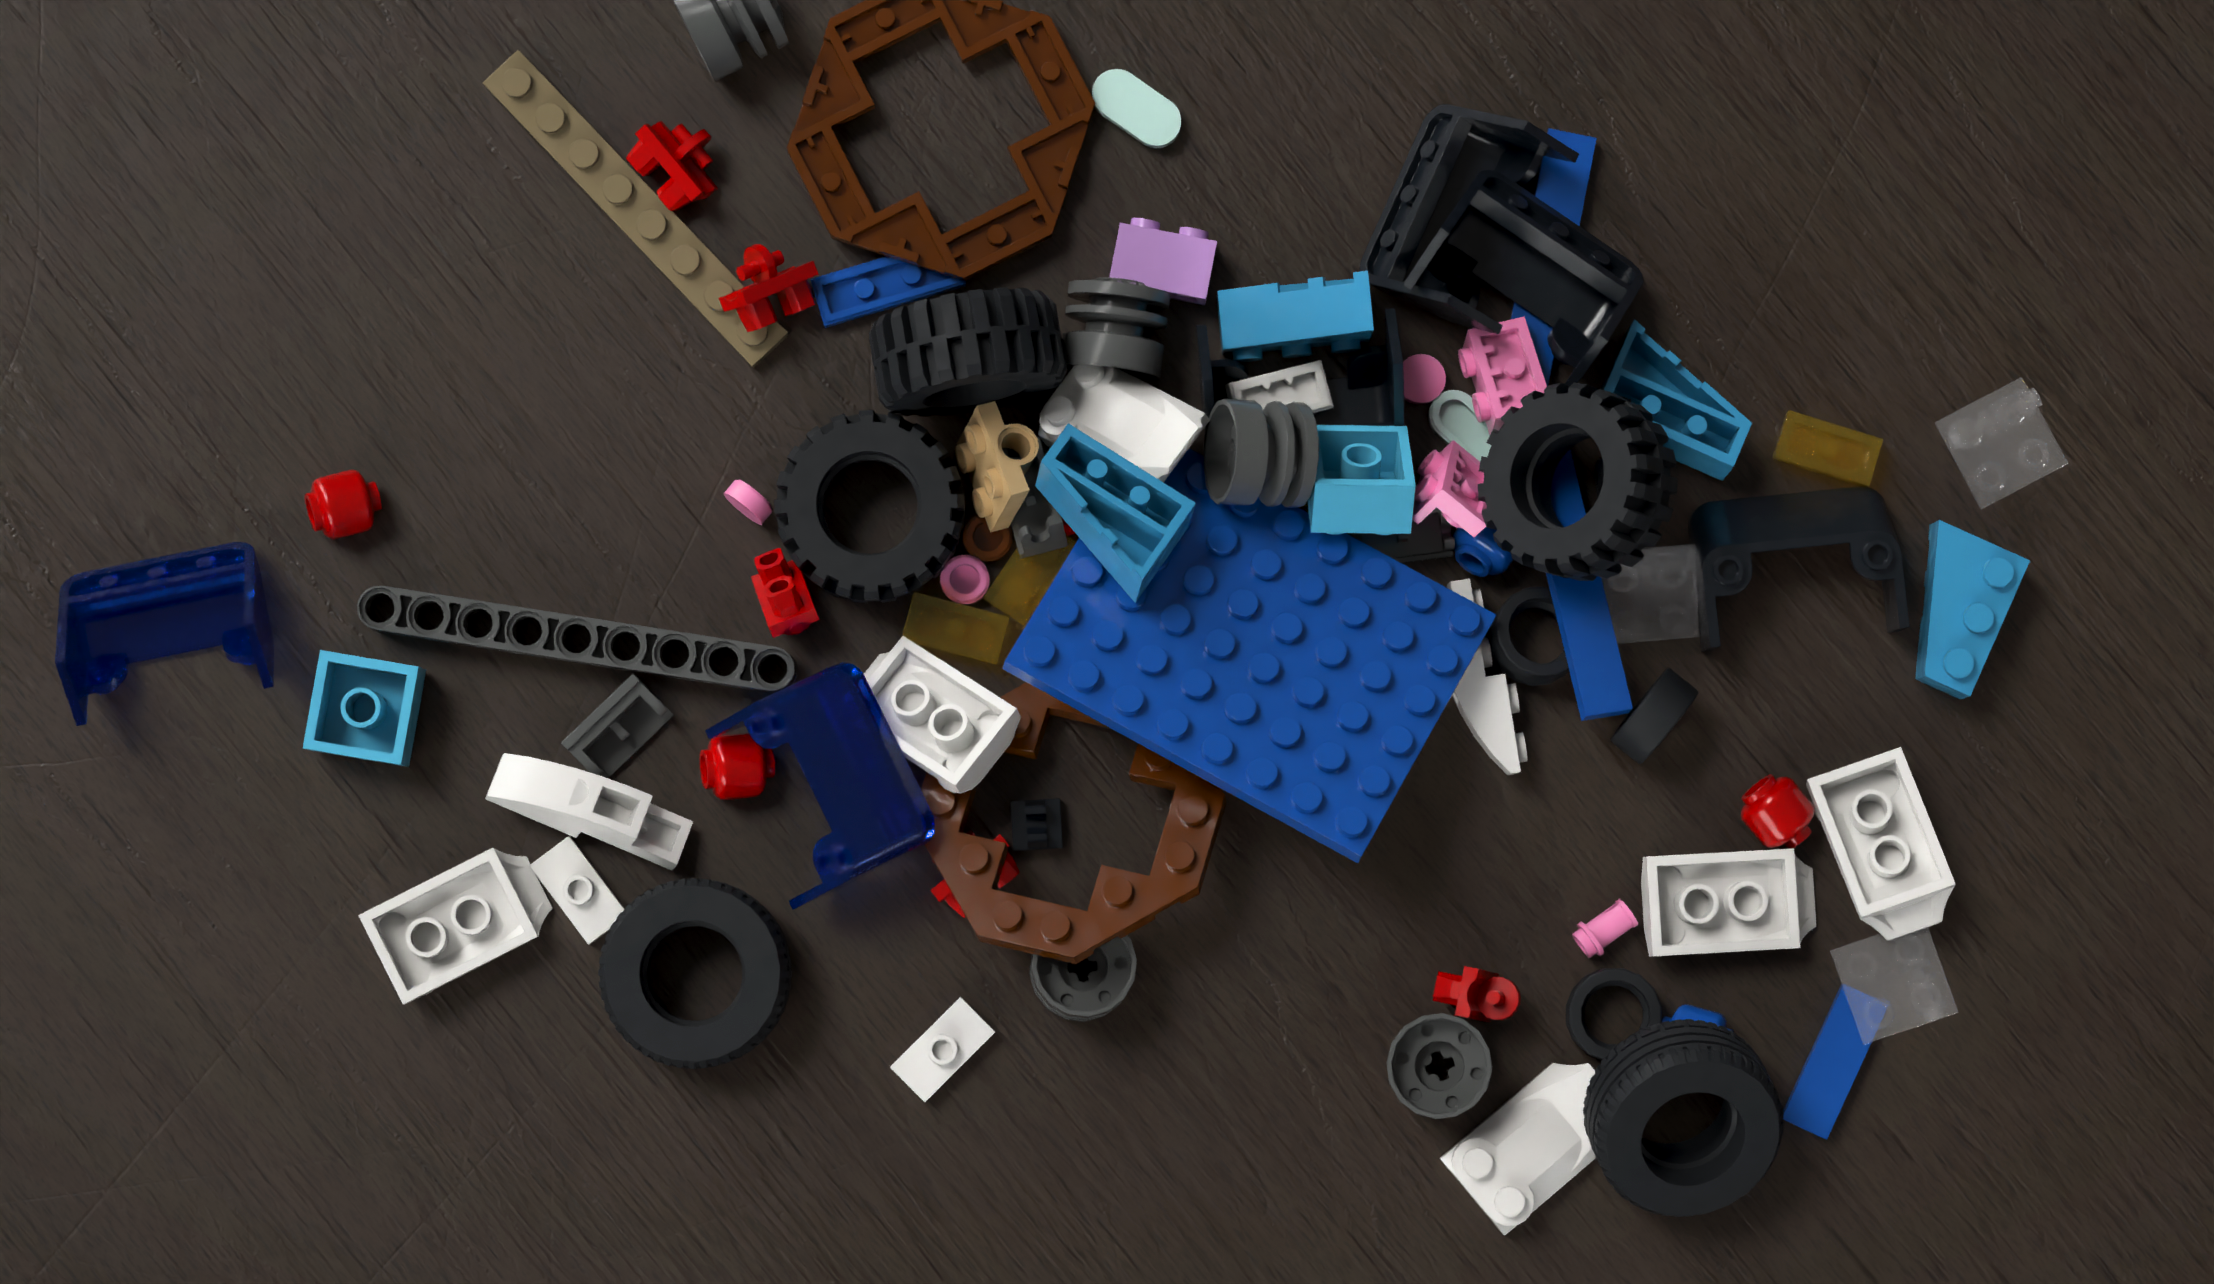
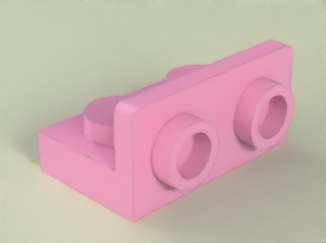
[1458,316,1547,435]
[1412,440,1487,537]

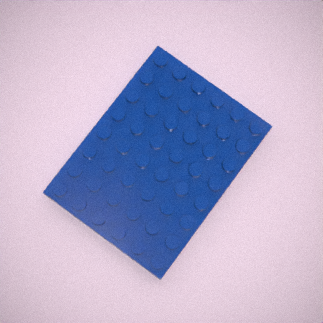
[1002,449,1496,863]

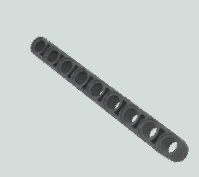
[357,586,797,693]

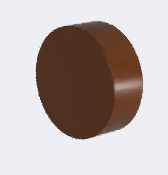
[963,514,1013,563]

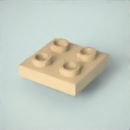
[955,401,1039,533]

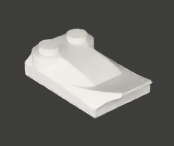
[1038,365,1210,483]
[842,636,1021,794]
[1806,747,1956,941]
[358,848,552,1005]
[1641,848,1816,957]
[1439,1063,1596,1236]

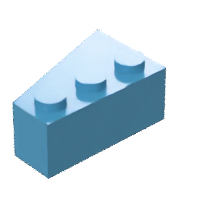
[1216,271,1374,362]
[1601,319,1752,481]
[1035,423,1196,603]
[1915,520,2030,699]

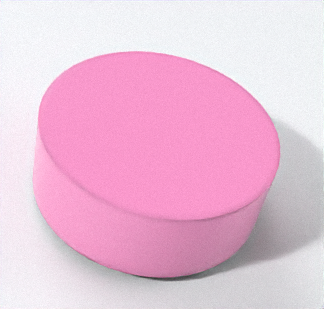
[1403,354,1446,405]
[724,480,773,525]
[940,555,990,605]

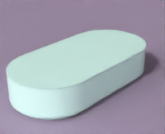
[1092,69,1181,148]
[1428,390,1491,461]

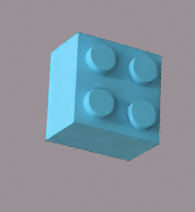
[1307,425,1416,535]
[303,650,426,767]

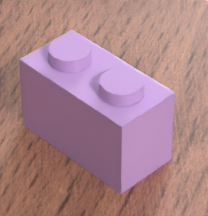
[1110,217,1217,305]

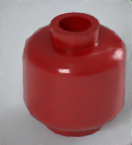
[305,470,382,539]
[699,733,775,800]
[1741,774,1815,849]

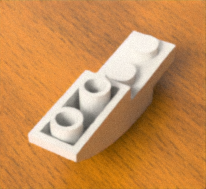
[1447,579,1527,775]
[485,753,693,870]

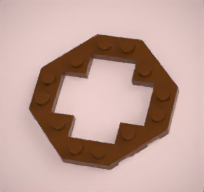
[786,0,1095,281]
[911,682,1227,964]

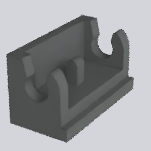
[1002,437,1068,559]
[1351,507,1455,563]
[561,674,675,779]

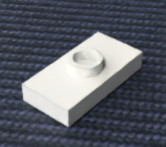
[1225,360,1334,413]
[529,836,625,945]
[890,997,995,1102]

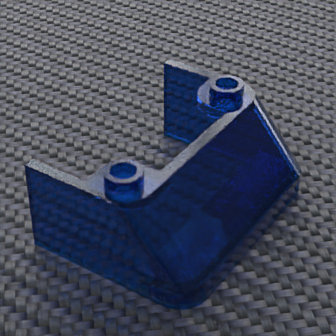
[55,542,274,726]
[705,662,935,910]

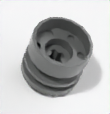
[673,0,790,82]
[1062,277,1171,381]
[1203,399,1319,508]
[1029,935,1137,1022]
[1386,1013,1493,1119]

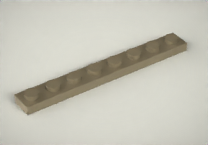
[483,50,789,369]

